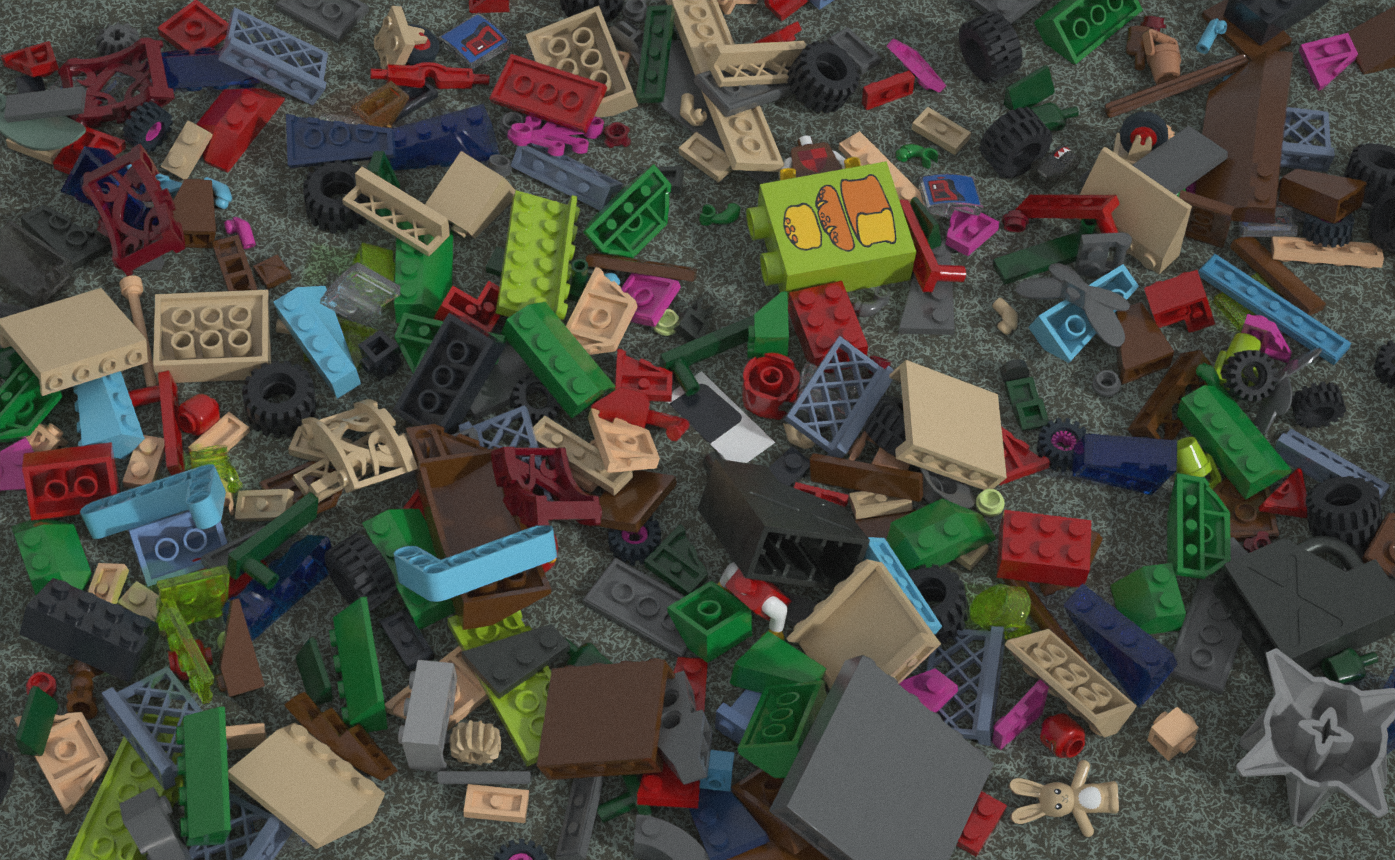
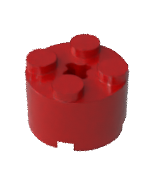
[742,353,800,420]

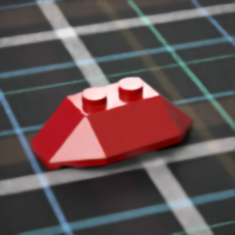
[196,88,285,173]

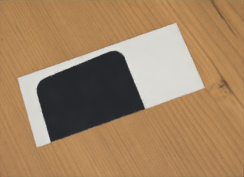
[667,371,775,463]

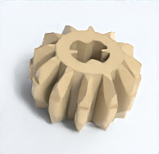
[449,720,501,765]

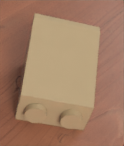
[425,151,516,239]

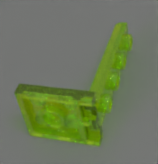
[155,565,230,704]

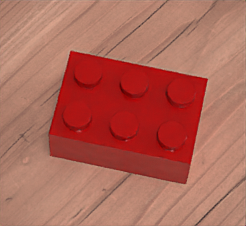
[788,281,868,375]
[22,442,120,521]
[996,510,1092,588]

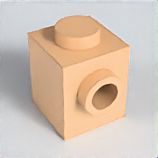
[1147,707,1199,761]

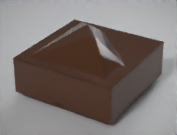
[253,254,292,290]

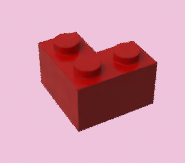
[1144,270,1215,333]
[433,281,501,332]

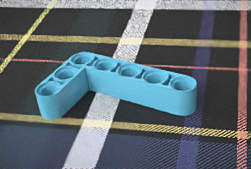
[80,464,226,539]
[394,525,557,602]

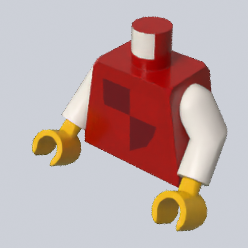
[717,562,792,641]

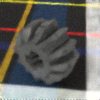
[96,21,139,57]

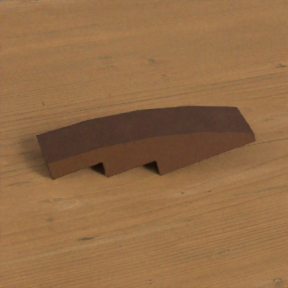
[212,235,257,291]
[284,691,398,781]

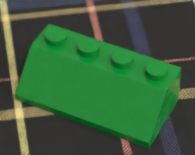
[1034,0,1143,65]
[394,221,453,323]
[501,302,616,419]
[1177,385,1292,500]
[362,509,456,630]
[329,597,388,733]
[737,681,827,778]
[175,707,231,846]

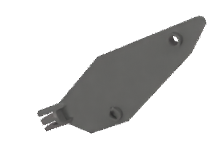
[608,18,769,184]

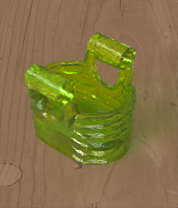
[190,445,243,493]
[970,583,1032,640]

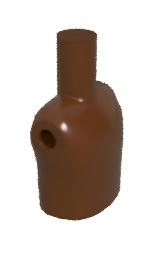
[1125,26,1155,71]

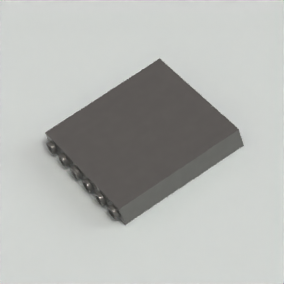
[769,655,994,860]

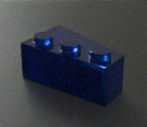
[1073,433,1177,495]

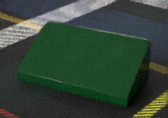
[1003,65,1055,111]
[910,197,942,250]
[295,637,333,706]
[15,686,58,756]

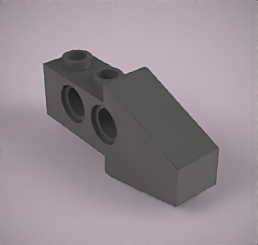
[657,671,713,785]

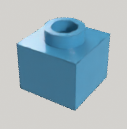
[700,750,734,792]

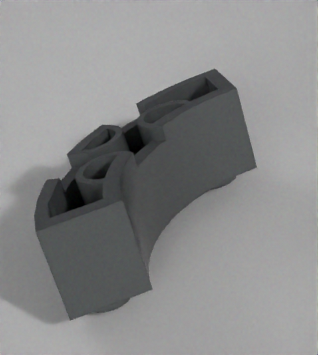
[120,787,192,860]
[634,814,710,860]

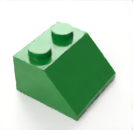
[747,292,789,359]
[1110,563,1186,638]
[667,581,752,663]

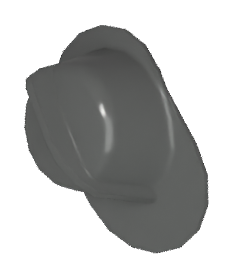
[919,468,975,509]

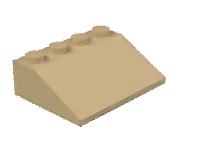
[525,6,638,118]
[1079,147,1192,274]
[153,290,271,384]
[1005,629,1137,738]
[228,722,385,849]

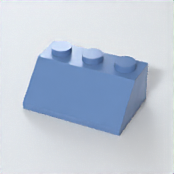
[128,510,227,587]

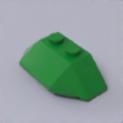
[583,164,671,258]
[394,313,507,374]
[0,361,62,443]
[1167,473,1231,579]
[886,498,996,573]
[11,519,92,596]

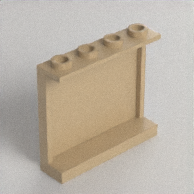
[0,288,148,396]
[889,360,1007,490]
[786,559,941,689]

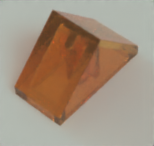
[351,81,409,128]

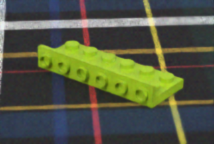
[496,190,580,320]
[448,610,551,767]
[66,712,183,860]

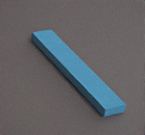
[1198,254,1351,365]

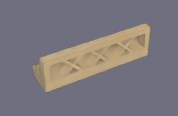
[707,41,806,87]
[342,167,450,257]
[292,432,408,502]

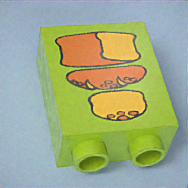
[746,161,916,302]

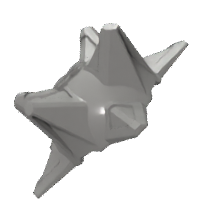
[1236,648,1395,827]

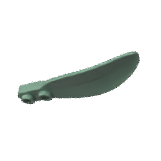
[0,93,86,151]

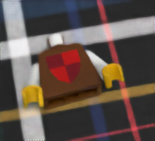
[779,136,861,180]

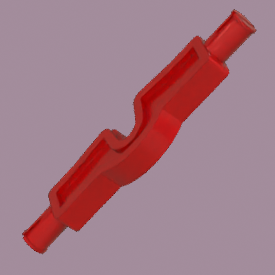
[370,62,490,89]

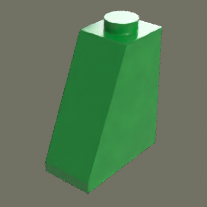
[729,631,827,693]

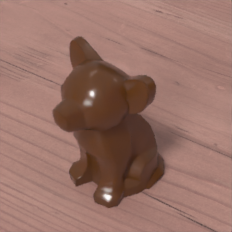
[66,660,104,720]

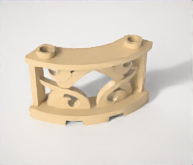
[301,399,418,493]

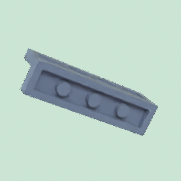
[511,143,623,210]
[1275,429,1390,501]

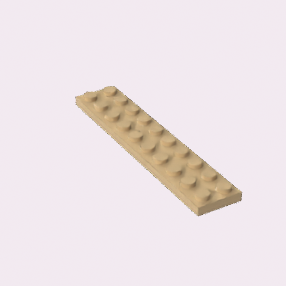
[666,0,784,172]

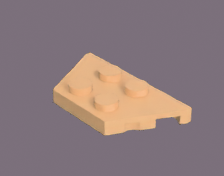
[566,267,637,355]
[588,408,660,473]
[385,646,489,731]
[14,712,110,814]

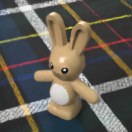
[1009,760,1119,837]

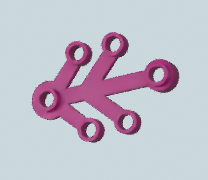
[507,116,604,156]

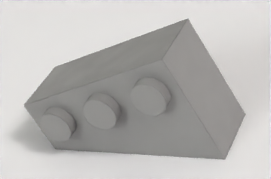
[398,660,457,772]

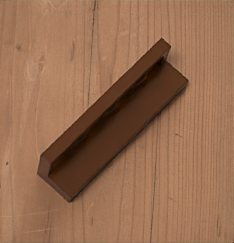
[1127,350,1212,452]

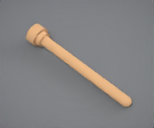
[119,275,158,387]

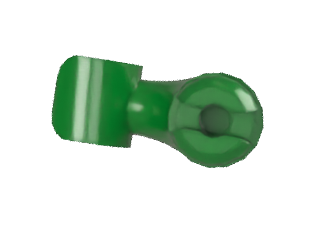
[896,144,938,169]
[699,203,741,226]
[1196,363,1220,386]

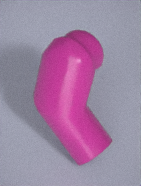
[224,217,256,249]

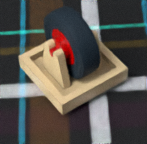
[374,6,440,69]
[1113,111,1168,165]

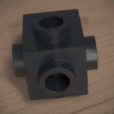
[358,329,402,381]

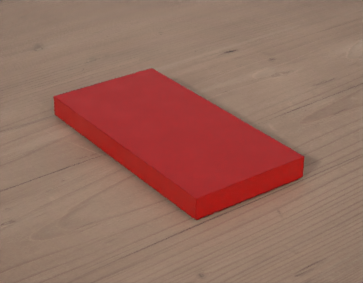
[489,54,607,134]

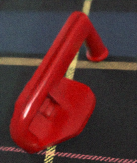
[591,387,690,441]

